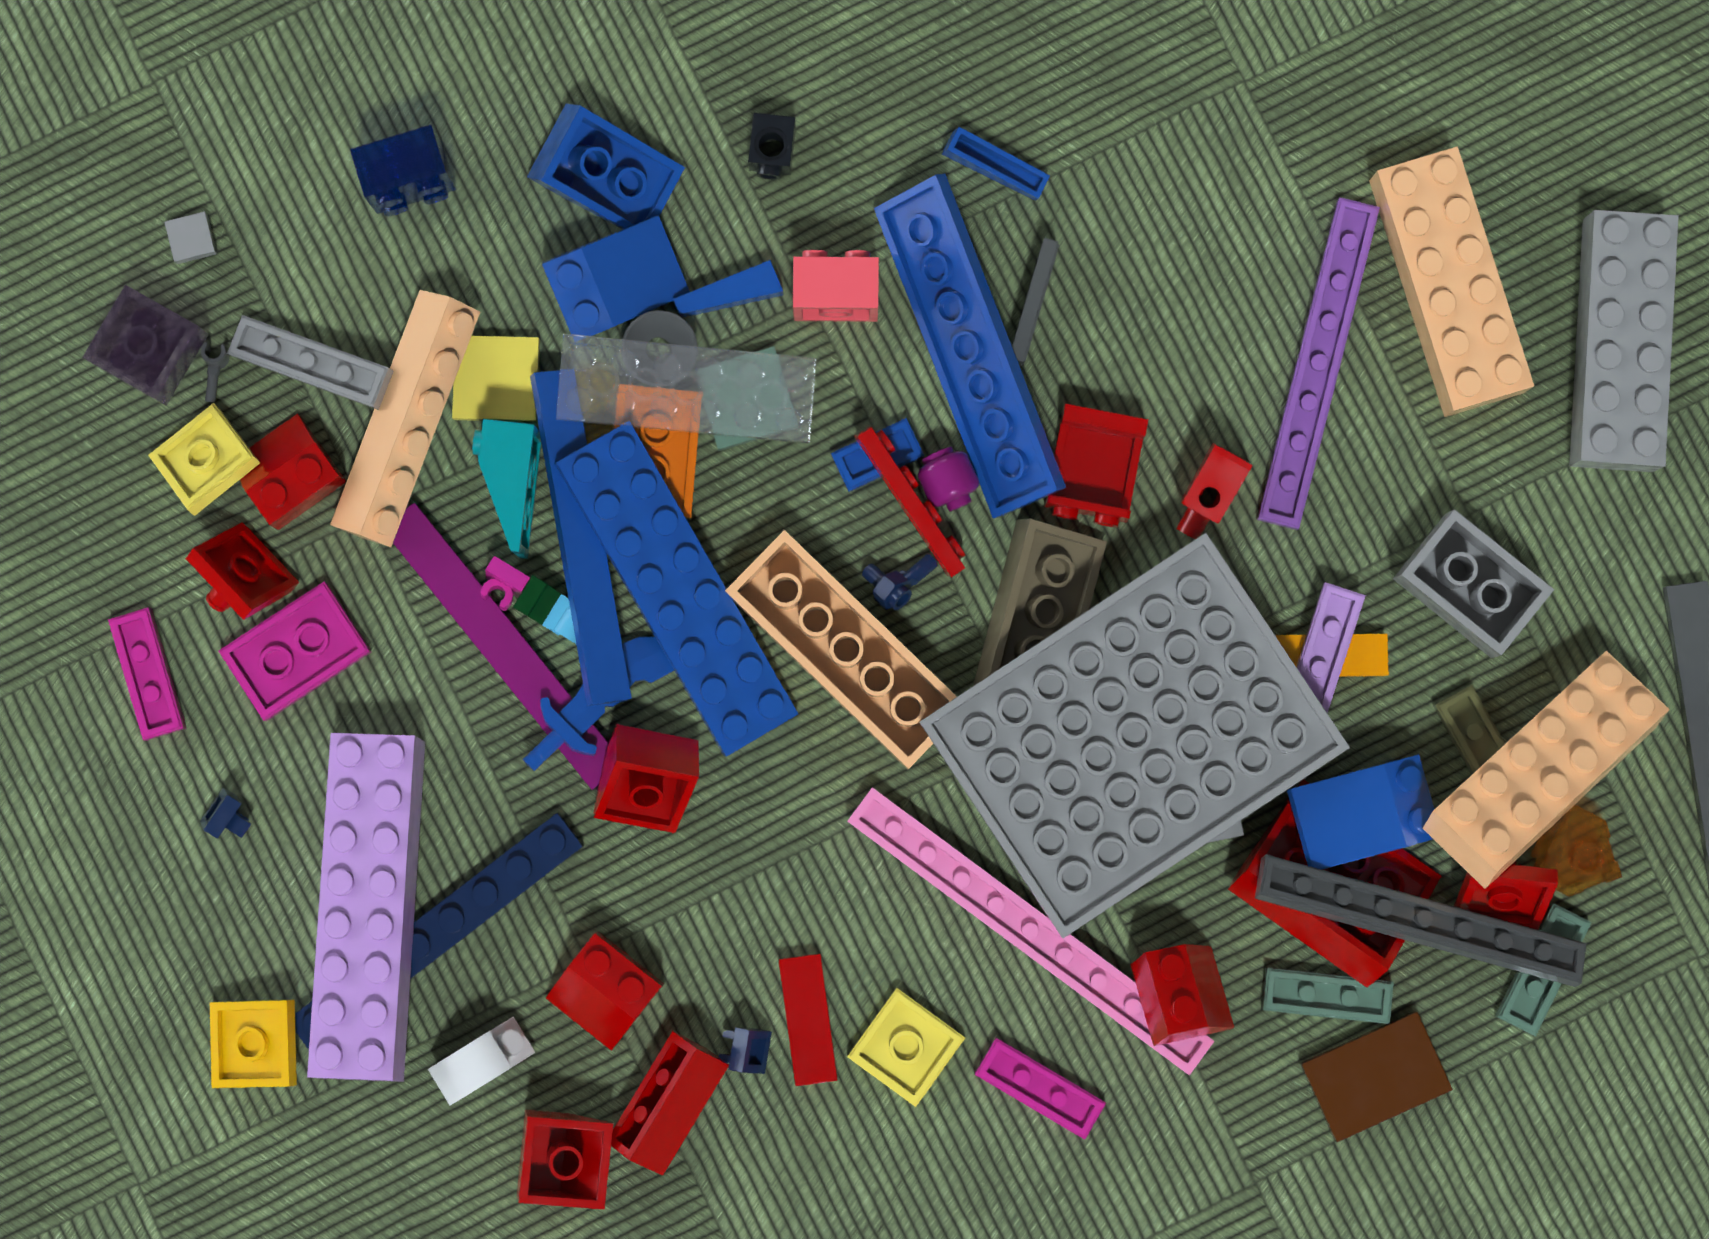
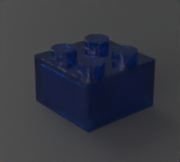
[350,125,457,216]

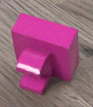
[481,556,530,611]

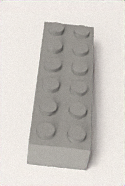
[1569,210,1679,472]

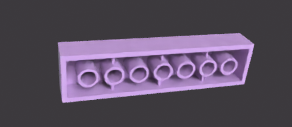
[307,733,425,1082]

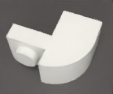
[428,1017,535,1105]

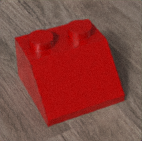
[239,413,347,530]
[594,724,699,833]
[546,931,665,1051]
[1131,944,1234,1046]
[517,1110,613,1210]

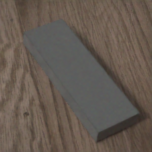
[1012,238,1059,368]

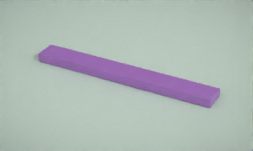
[1257,197,1380,530]

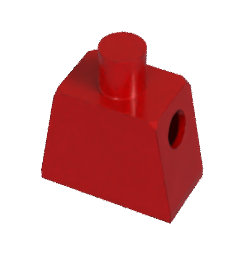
[1176,443,1253,539]

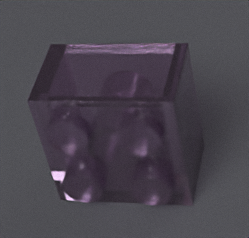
[82,285,209,406]

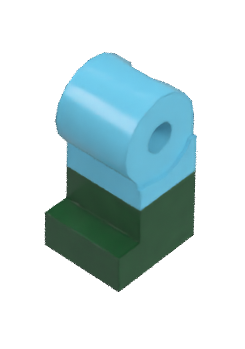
[513,575,576,644]

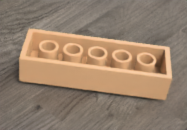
[1369,146,1534,417]
[725,530,957,769]
[1422,651,1670,889]

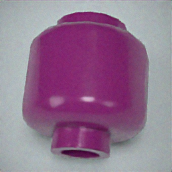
[917,446,979,512]

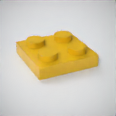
[210,999,297,1088]

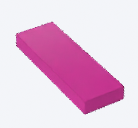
[108,607,186,741]
[974,1037,1106,1140]

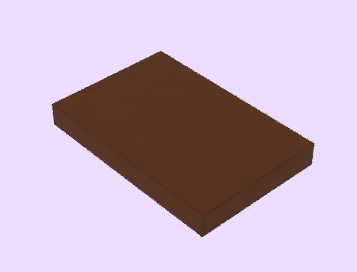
[1300,1011,1453,1142]

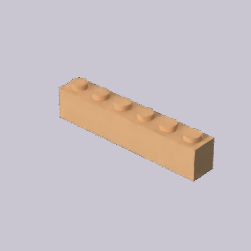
[330,290,480,547]

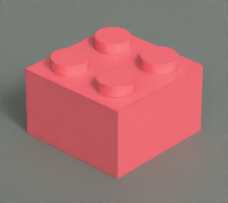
[793,250,879,322]

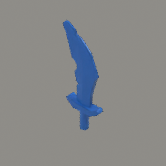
[522,637,674,771]

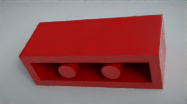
[611,1031,729,1175]

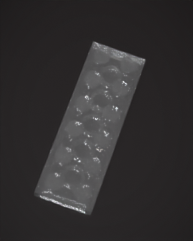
[556,333,817,443]

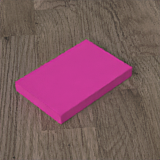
[218,581,372,722]

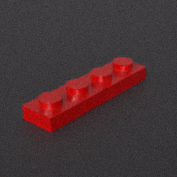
[855,427,966,578]

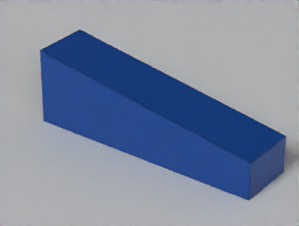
[941,127,1050,201]
[673,260,784,318]

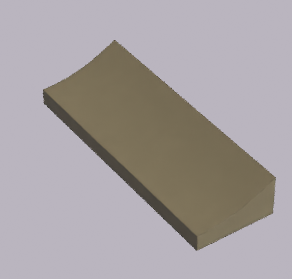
[973,519,1107,686]

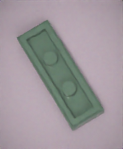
[1495,903,1592,1036]
[1261,967,1394,1024]

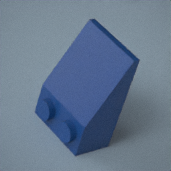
[527,103,685,229]
[542,215,690,343]
[1287,754,1434,870]

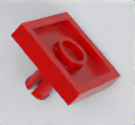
[185,522,299,620]
[1454,860,1558,930]

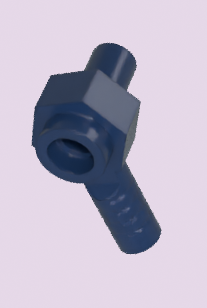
[862,554,938,610]

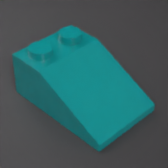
[472,419,542,559]

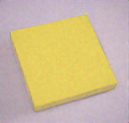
[452,336,540,422]
[148,403,260,516]
[847,987,965,1107]

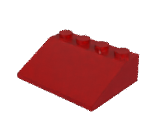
[1228,779,1441,988]

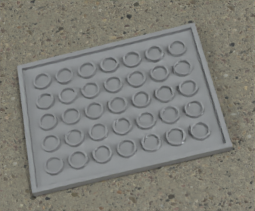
[919,533,1350,938]

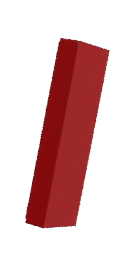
[778,953,838,1087]

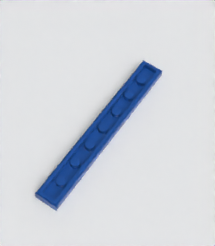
[530,369,632,706]

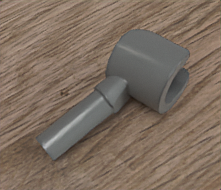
[201,341,230,403]

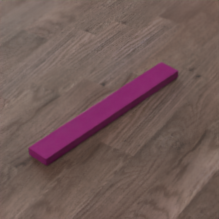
[393,503,609,790]

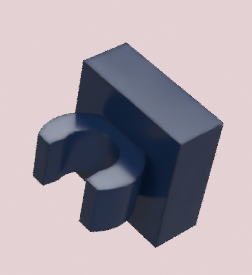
[200,787,251,839]
[719,1027,772,1074]

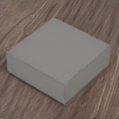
[164,211,218,264]

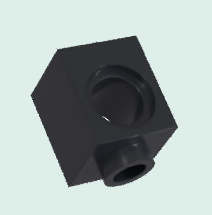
[748,113,796,180]

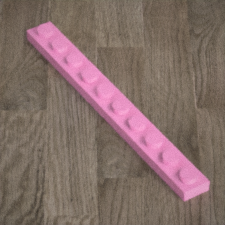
[847,787,1214,1076]

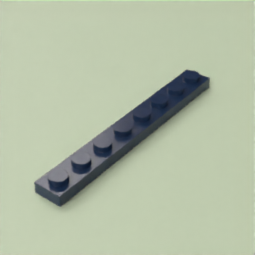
[295,813,584,1049]

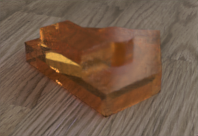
[1530,804,1622,897]

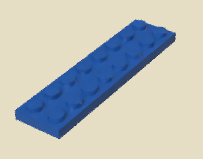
[874,174,1066,519]
[555,421,798,757]

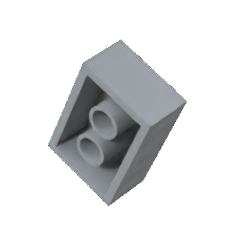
[1393,509,1554,658]

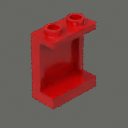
[1044,404,1149,528]

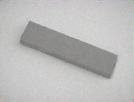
[227,315,394,410]

